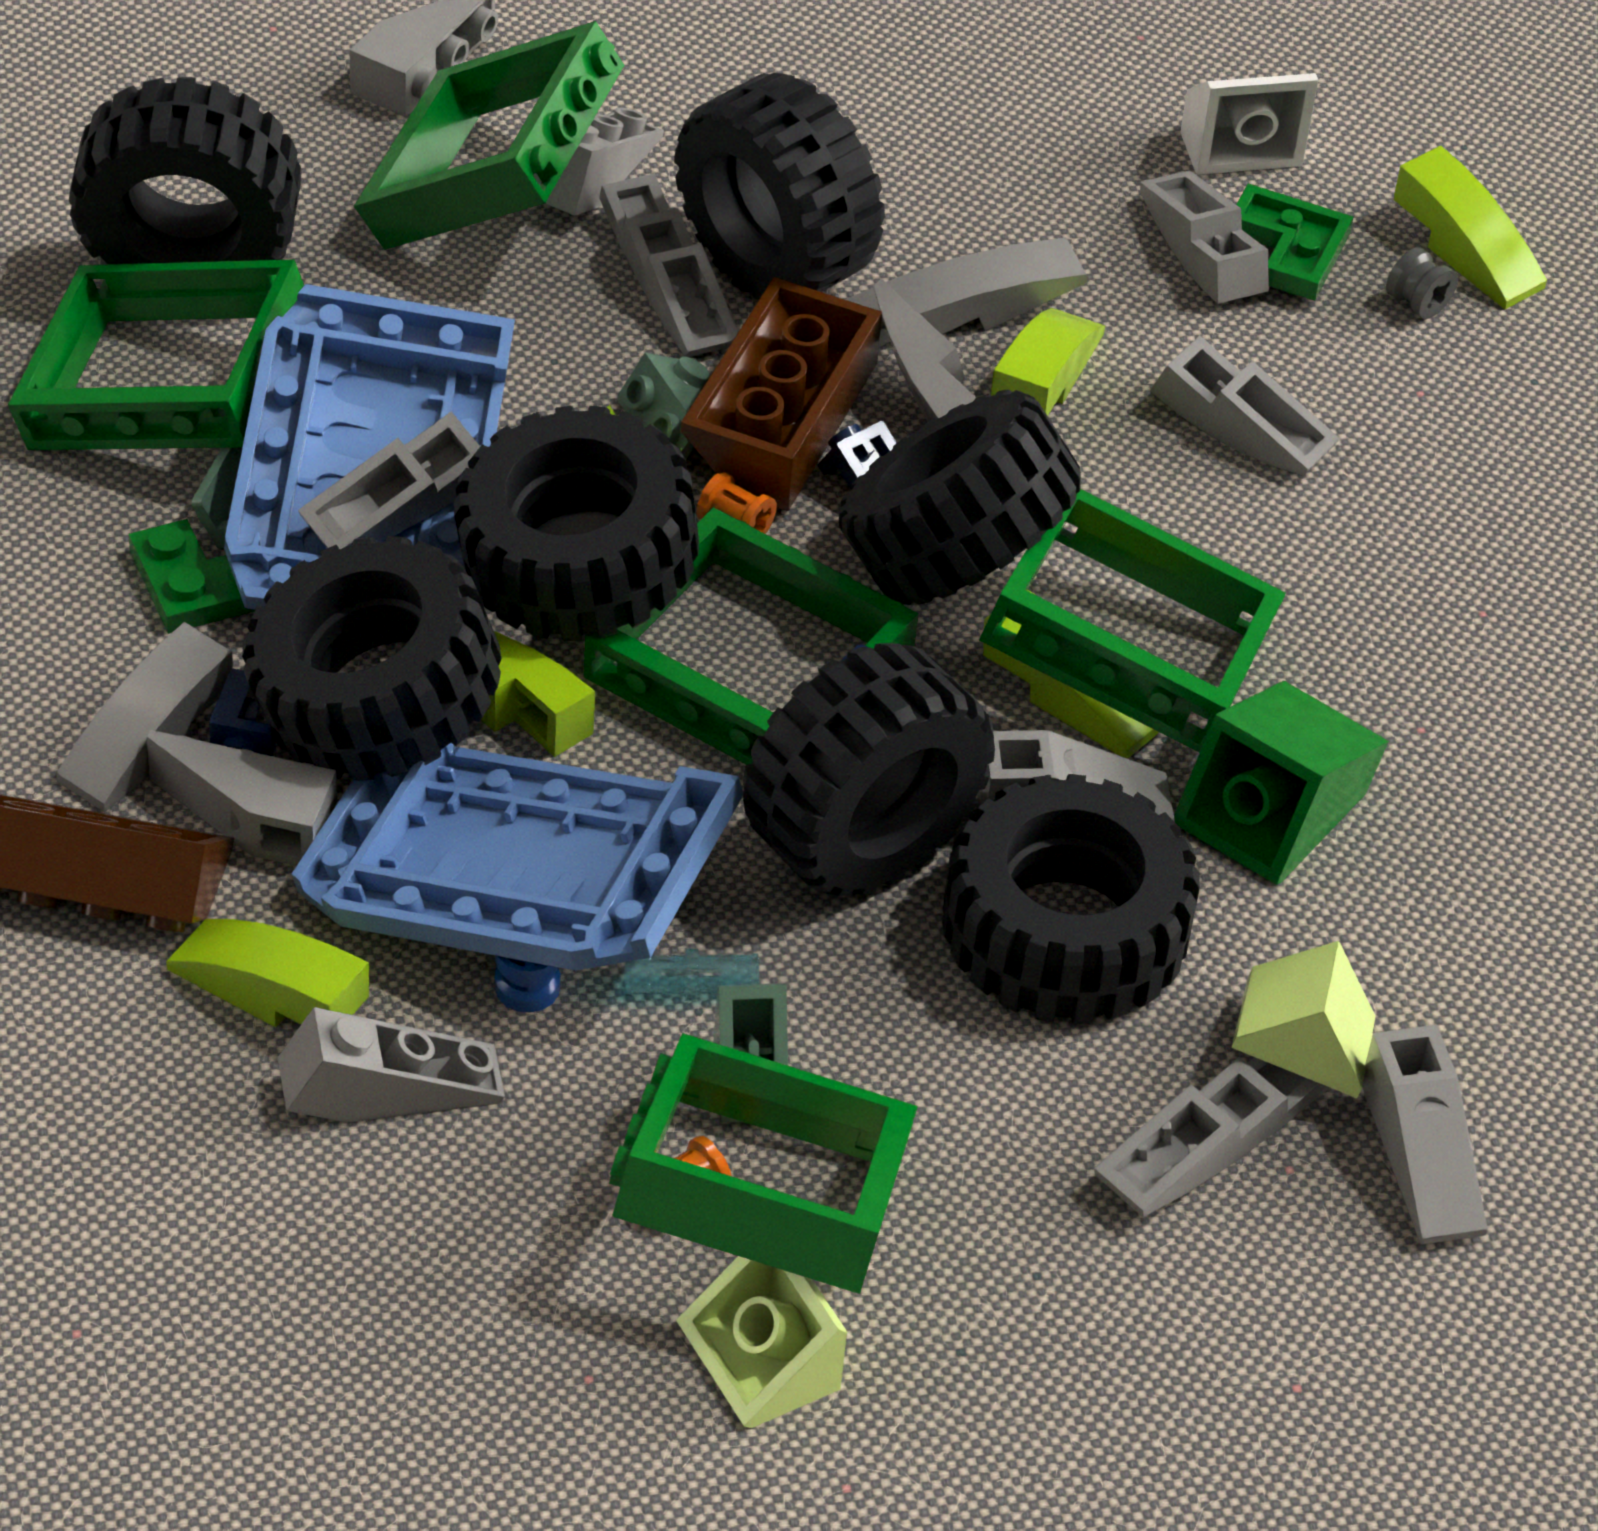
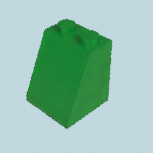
[1174,681,1389,885]

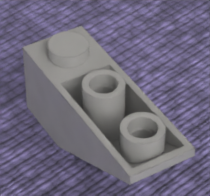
[349,0,498,117]
[533,108,664,216]
[147,730,337,866]
[979,730,1175,822]
[278,1007,505,1123]
[1362,1025,1488,1245]

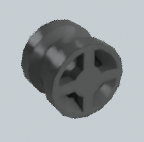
[1386,247,1458,319]

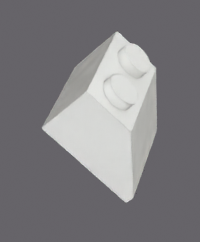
[1180,73,1319,175]

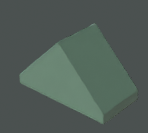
[713,983,788,1122]

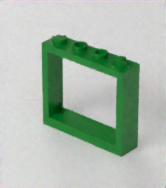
[354,21,625,250]
[8,259,304,450]
[979,489,1286,753]
[584,507,919,765]
[609,1033,918,1294]

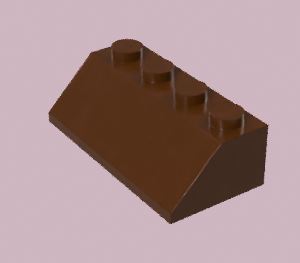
[680,277,882,511]
[0,794,234,932]

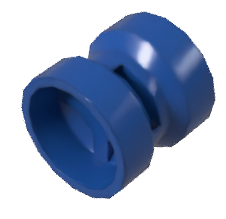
[494,955,561,1013]

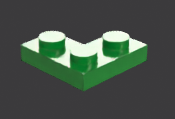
[1236,183,1354,301]
[128,519,255,634]

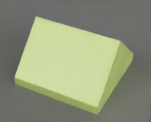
[1231,941,1375,1098]
[676,1256,847,1428]

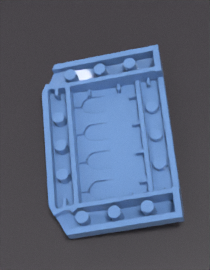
[224,284,515,610]
[291,743,744,971]

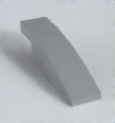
[599,173,738,357]
[845,237,1089,347]
[873,279,976,422]
[1094,1057,1330,1217]

